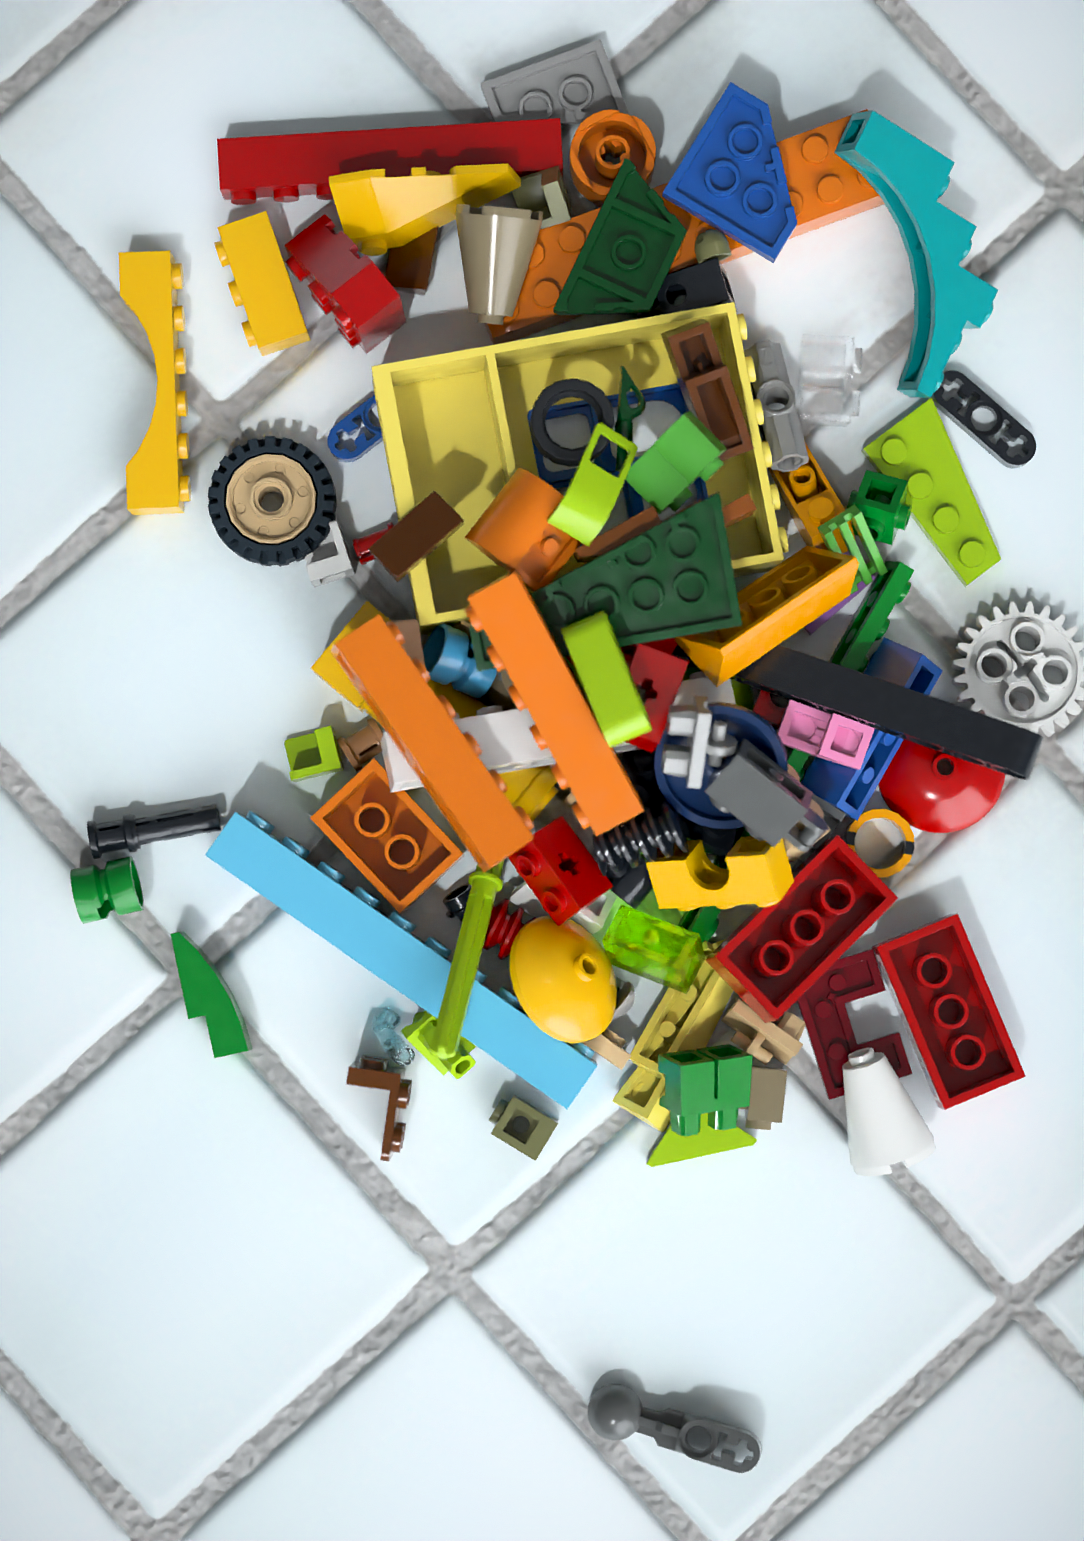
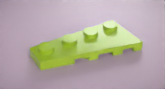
[862,397,1001,587]

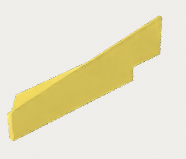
[612,939,734,1132]

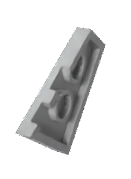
[480,39,629,125]

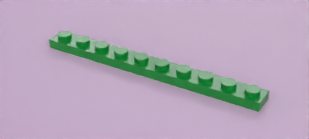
[674,561,915,947]

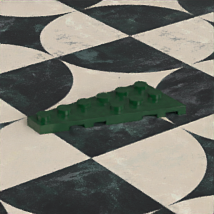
[469,491,742,672]

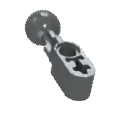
[587,1384,762,1473]

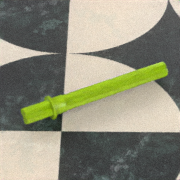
[430,859,505,1059]

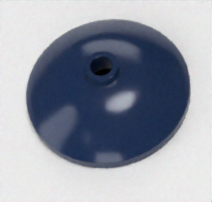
[654,702,788,829]

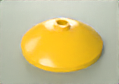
[509,915,617,1043]

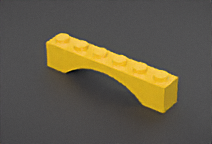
[119,250,191,515]

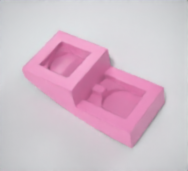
[777,700,875,770]

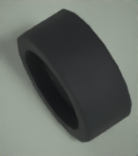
[529,378,615,467]

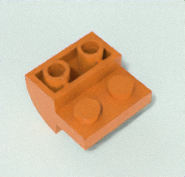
[464,468,581,592]

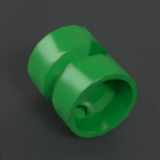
[70,856,144,924]

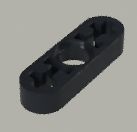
[931,370,1036,469]

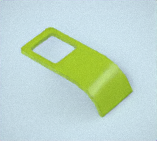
[547,423,638,546]

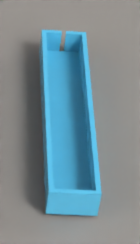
[205,811,598,1109]

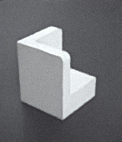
[305,520,355,588]

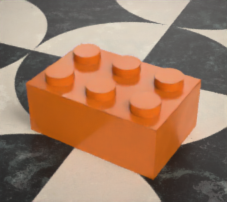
[310,758,465,914]

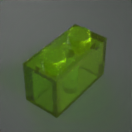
[602,904,706,994]

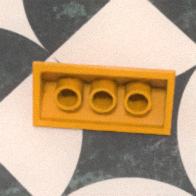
[674,546,859,687]

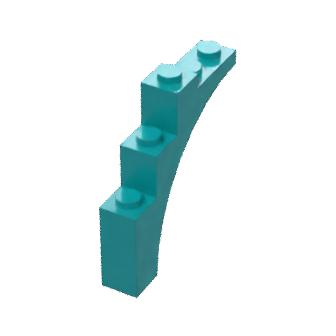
[834,110,998,398]

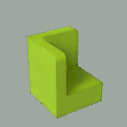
[284,726,344,782]

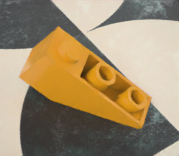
[762,440,855,554]

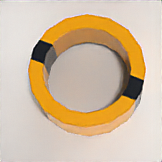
[843,809,914,878]

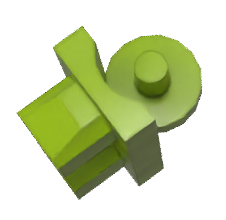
[400,1010,476,1079]

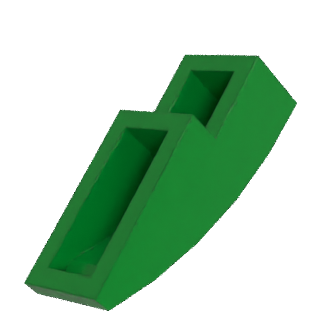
[170,932,253,1058]

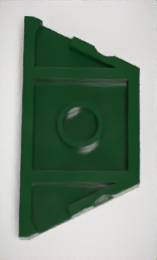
[553,158,687,315]

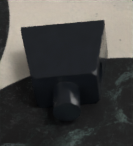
[636,258,738,319]

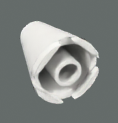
[842,1048,936,1176]

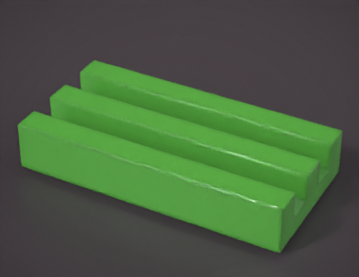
[818,504,888,594]

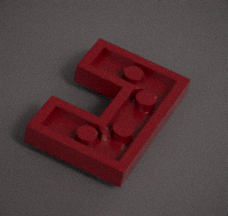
[797,949,912,1100]

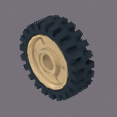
[208,436,337,567]

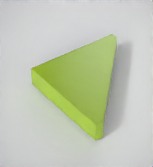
[646,1113,757,1167]

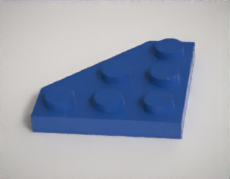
[662,82,797,264]

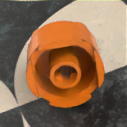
[569,109,656,207]

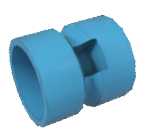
[423,623,497,698]

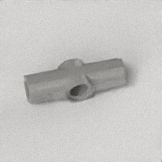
[744,340,809,473]

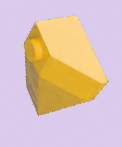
[329,164,521,256]

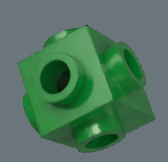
[847,470,912,545]

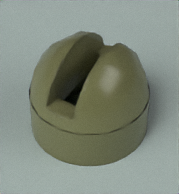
[695,229,732,264]

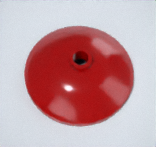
[878,740,1005,833]

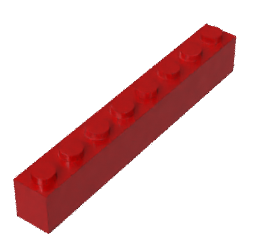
[217,118,563,205]

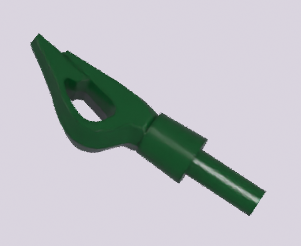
[613,366,646,472]

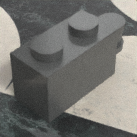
[705,738,828,852]

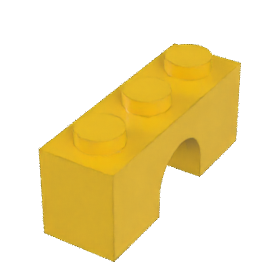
[646,836,794,912]

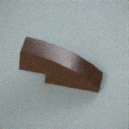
[661,318,754,461]

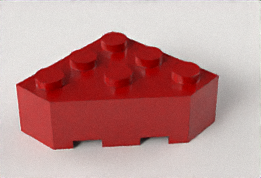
[284,214,406,354]

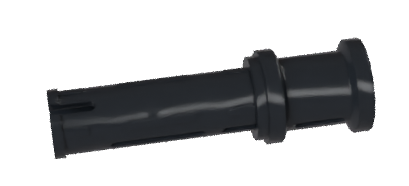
[87,804,221,859]

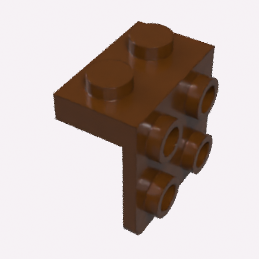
[346,1055,412,1162]

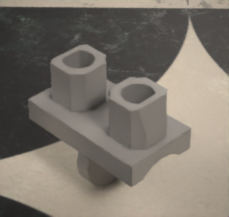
[661,695,737,789]

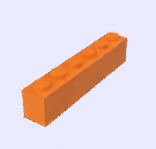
[465,569,644,836]
[331,614,534,873]

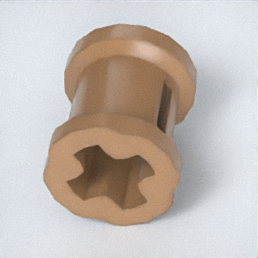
[337,717,383,772]

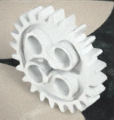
[951,601,1084,737]

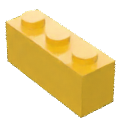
[214,211,310,357]

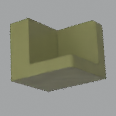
[512,166,572,230]

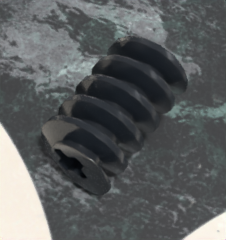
[592,801,689,876]

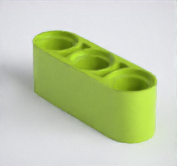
[561,611,653,748]

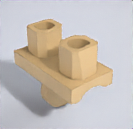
[721,999,805,1065]

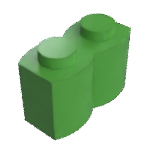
[625,411,727,514]

